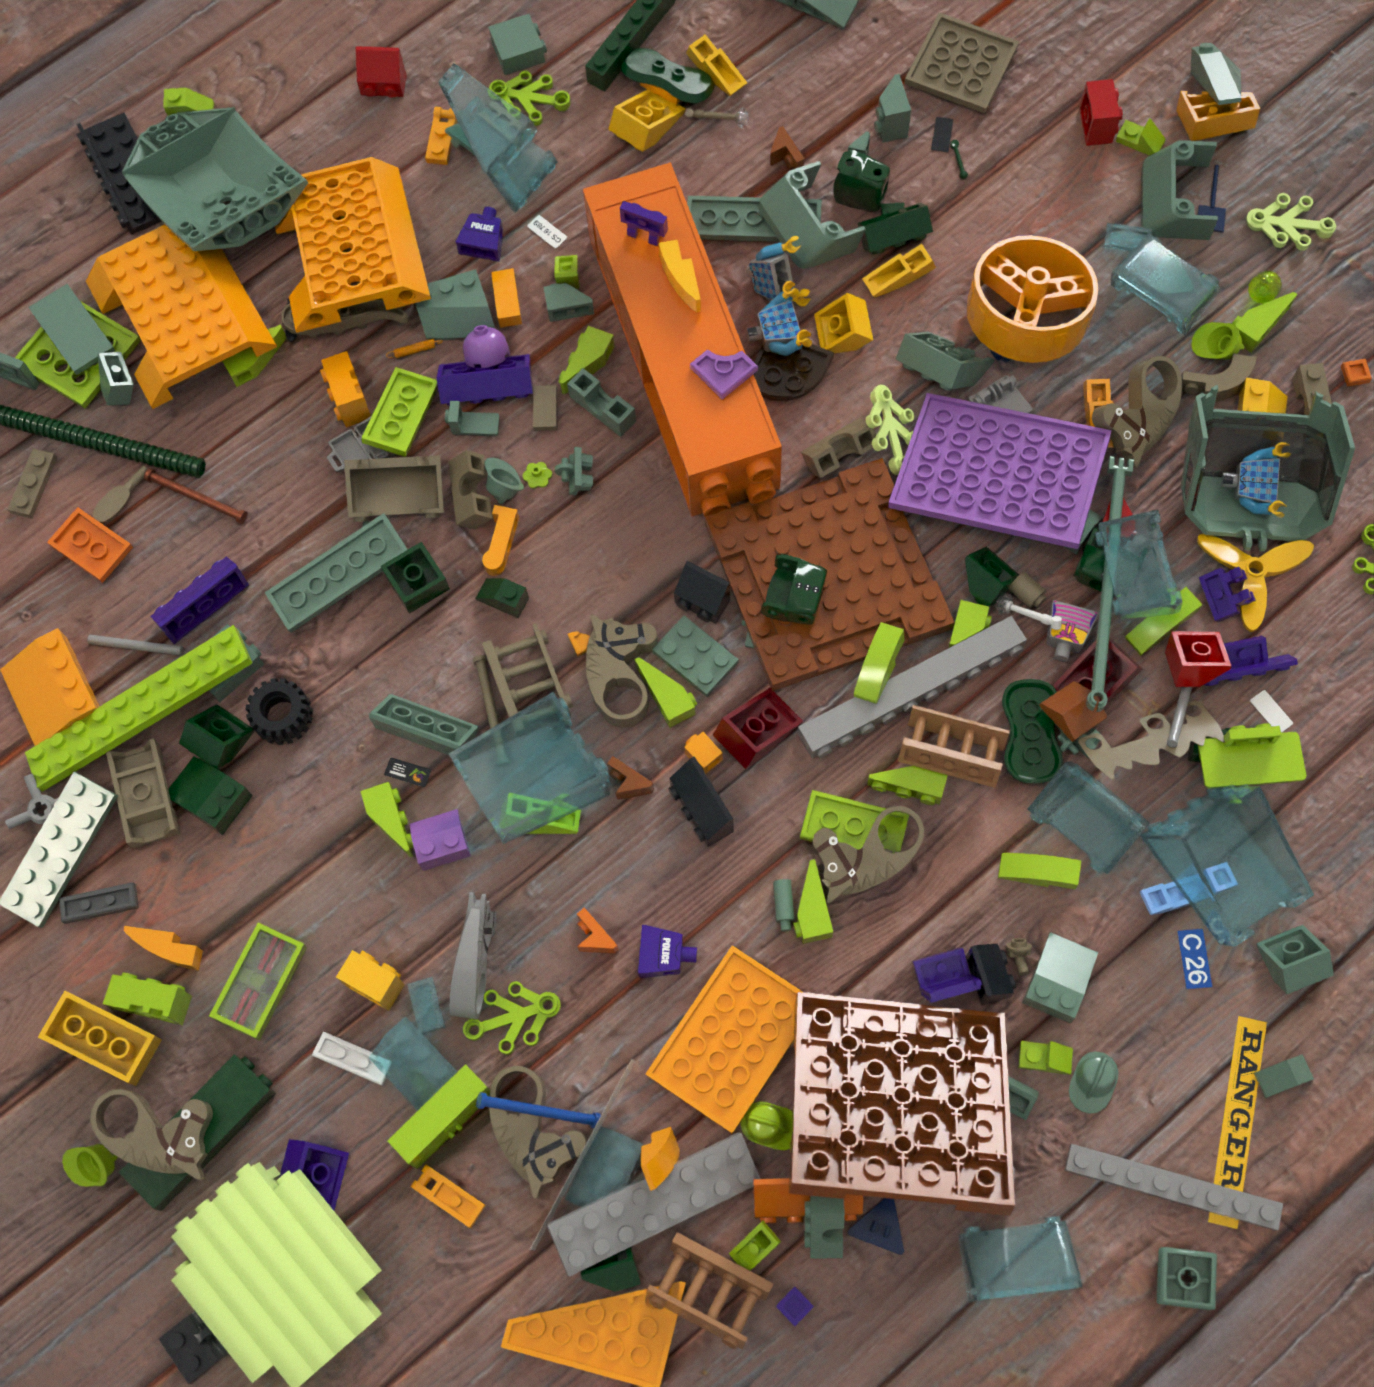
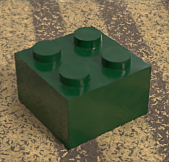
[380,542,450,614]

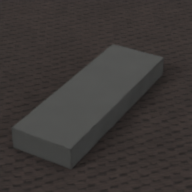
[59,882,139,924]

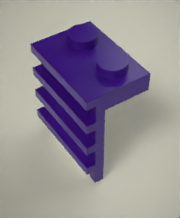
[912,947,982,1003]

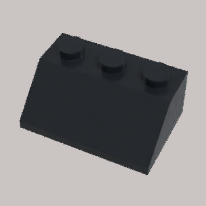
[668,756,734,847]

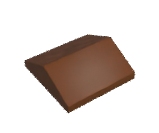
[1039,681,1107,742]

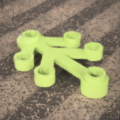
[1246,193,1336,250]
[866,385,914,475]

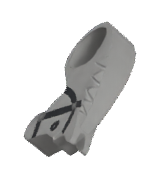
[450,892,496,1020]

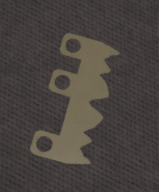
[1078,701,1225,780]

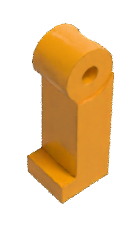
[482,505,520,576]

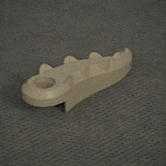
[281,299,409,338]

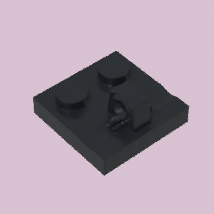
[159,1311,229,1384]

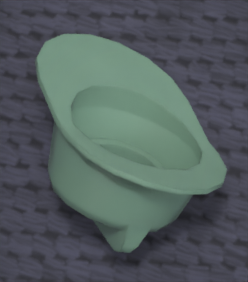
[484,457,524,504]
[1069,1051,1119,1114]

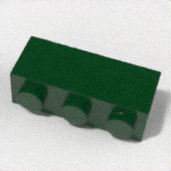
[857,203,933,254]

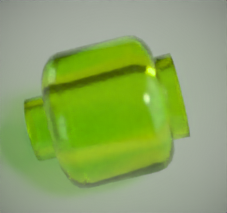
[1248,270,1282,304]

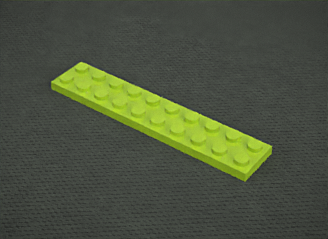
[25,625,253,792]

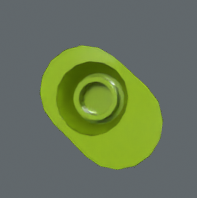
[1191,322,1245,360]
[740,1102,793,1151]
[62,1143,118,1187]

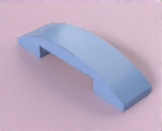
[1139,862,1238,915]

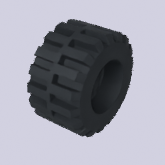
[245,678,313,745]

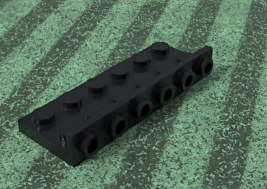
[76,112,162,235]

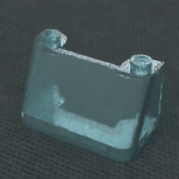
[1111,236,1220,335]
[1095,510,1183,619]
[1027,760,1150,874]
[958,1216,1083,1302]

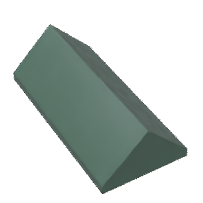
[369,694,479,761]

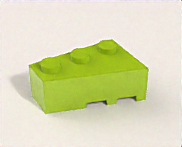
[103,972,192,1026]

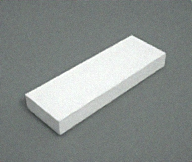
[312,1031,394,1086]

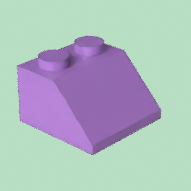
[410,809,471,871]

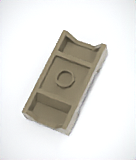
[106,738,181,849]

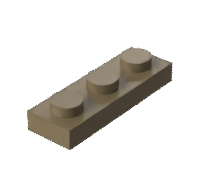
[8,449,57,519]

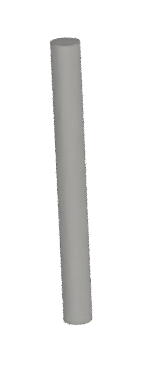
[87,635,184,656]
[1167,687,1192,747]

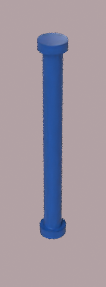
[476,1092,601,1128]

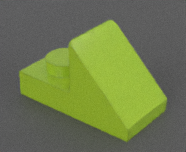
[1115,118,1166,156]
[554,255,580,289]
[1018,1041,1073,1075]
[729,1221,781,1271]

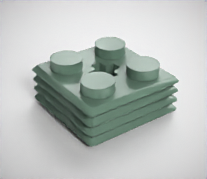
[1157,1247,1217,1310]

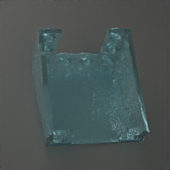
[438,63,558,213]
[449,692,611,844]
[1141,784,1314,947]

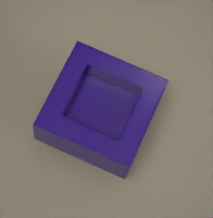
[775,1286,814,1327]

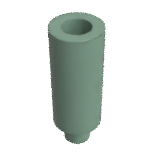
[773,879,795,932]

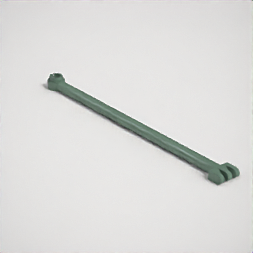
[1086,456,1134,712]

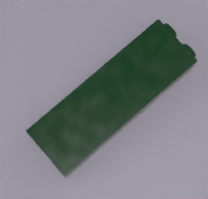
[119,1054,276,1211]

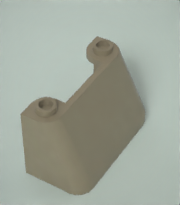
[344,455,444,522]

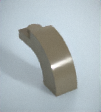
[1181,354,1257,402]

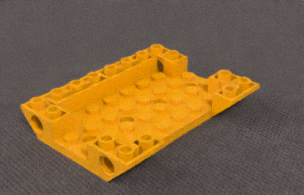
[275,157,431,333]

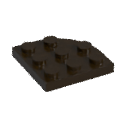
[754,344,834,401]

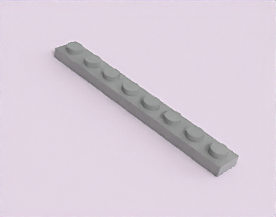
[1064,1144,1283,1231]

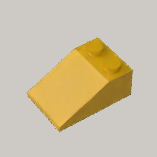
[608,89,686,152]

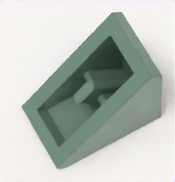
[1254,1054,1314,1098]

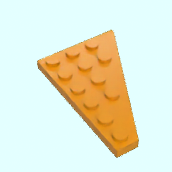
[501,1281,686,1387]

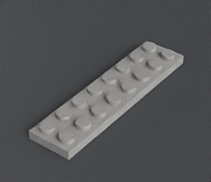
[546,1132,760,1277]

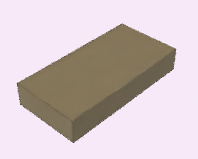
[533,385,557,431]

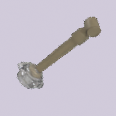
[685,108,749,129]

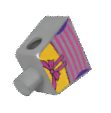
[1046,600,1099,662]

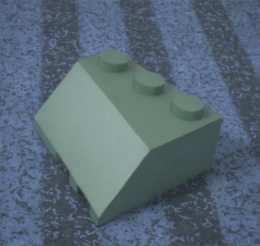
[415,269,495,340]
[896,331,995,391]

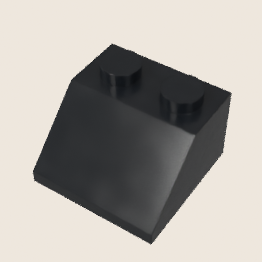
[674,561,730,624]
[966,943,1016,1006]

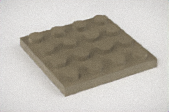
[904,12,1019,114]

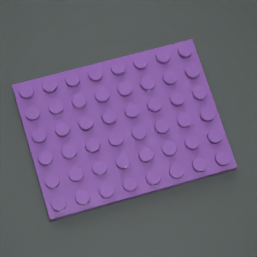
[889,393,1112,549]

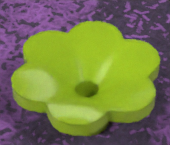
[523,462,552,489]

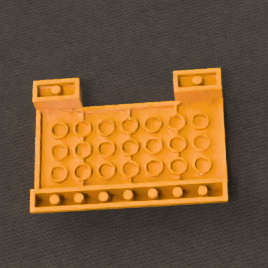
[86,224,277,409]

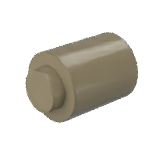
[1008,572,1047,609]

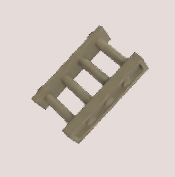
[482,623,573,737]

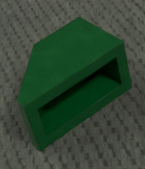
[475,578,529,618]

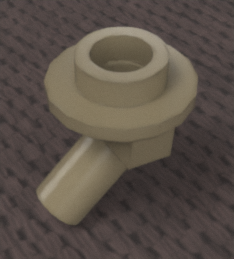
[1006,938,1032,976]

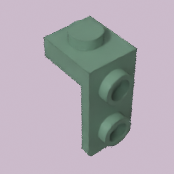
[445,401,500,436]

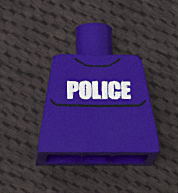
[456,207,503,262]
[638,925,697,978]

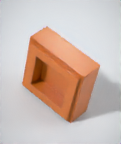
[1341,359,1372,387]

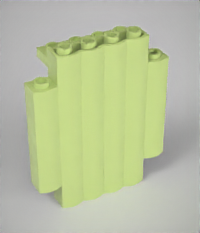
[171,1162,382,1387]

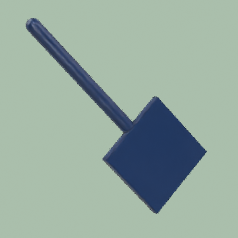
[1198,165,1226,233]

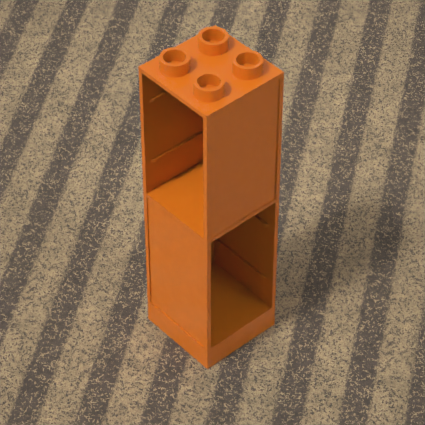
[583,162,782,517]

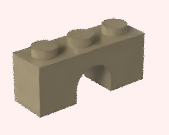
[1292,363,1332,438]
[801,418,876,478]
[448,450,493,530]

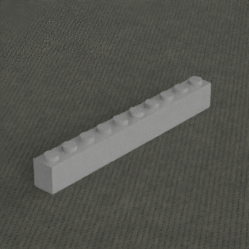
[798,616,1027,759]

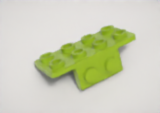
[1198,723,1306,789]

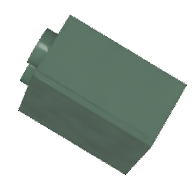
[488,14,547,75]

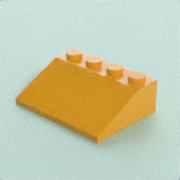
[0,628,100,746]

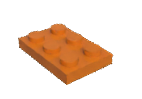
[47,507,133,583]

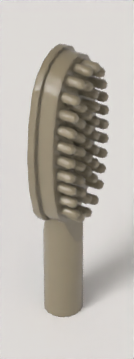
[93,466,147,524]

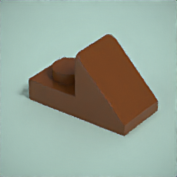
[770,126,805,170]
[607,756,654,800]

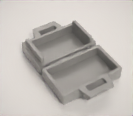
[327,416,396,472]

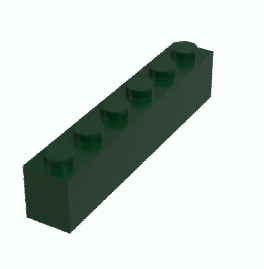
[585,0,676,92]

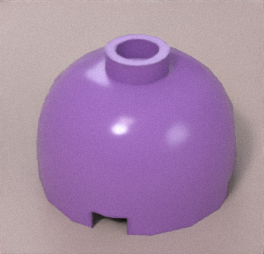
[463,325,510,368]

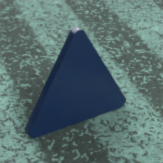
[848,1198,904,1255]

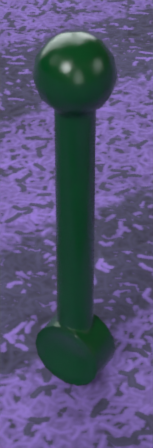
[950,139,968,180]

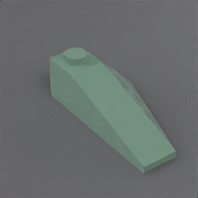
[1190,43,1241,105]

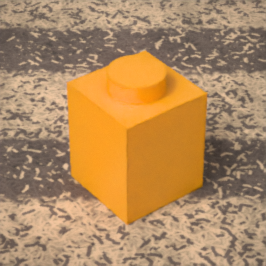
[684,731,723,774]

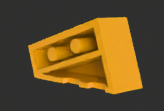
[1176,91,1260,141]
[320,351,371,428]

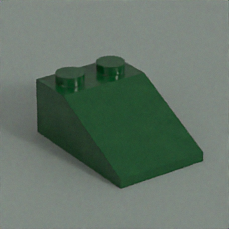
[168,756,253,835]

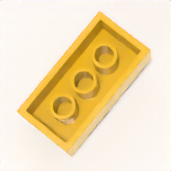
[38,991,162,1086]

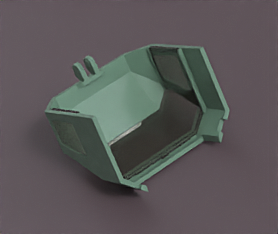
[1181,385,1355,552]

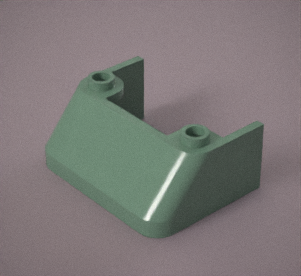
[1141,140,1218,240]
[758,161,866,269]

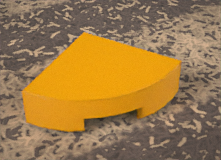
[567,632,590,657]

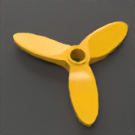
[1197,534,1314,632]

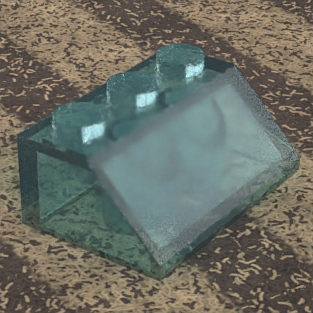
[369,1016,458,1111]
[564,1127,644,1207]

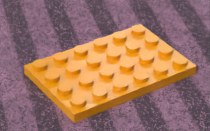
[645,945,804,1134]

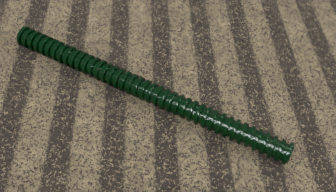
[0,404,206,478]

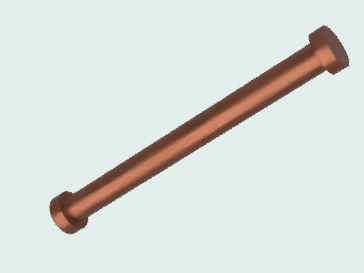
[144,468,248,524]

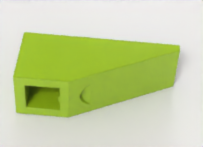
[222,324,287,387]
[559,326,615,394]
[867,766,948,805]
[360,782,414,857]

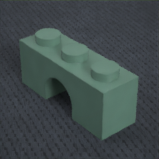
[567,368,636,437]
[804,1196,845,1259]

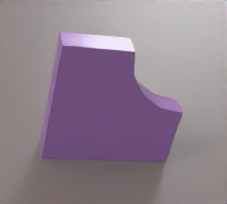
[690,350,758,400]

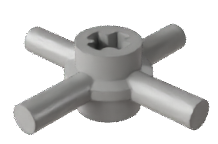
[5,774,59,829]

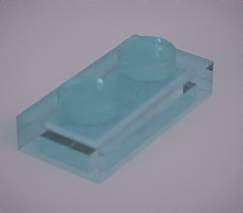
[1103,223,1153,254]
[407,977,446,1035]

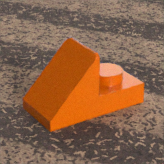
[577,908,619,954]

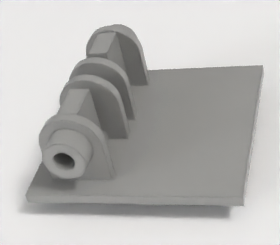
[968,375,1034,413]

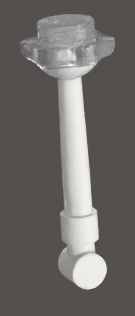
[996,594,1062,630]

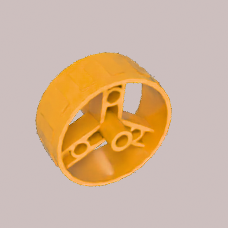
[967,236,1098,363]

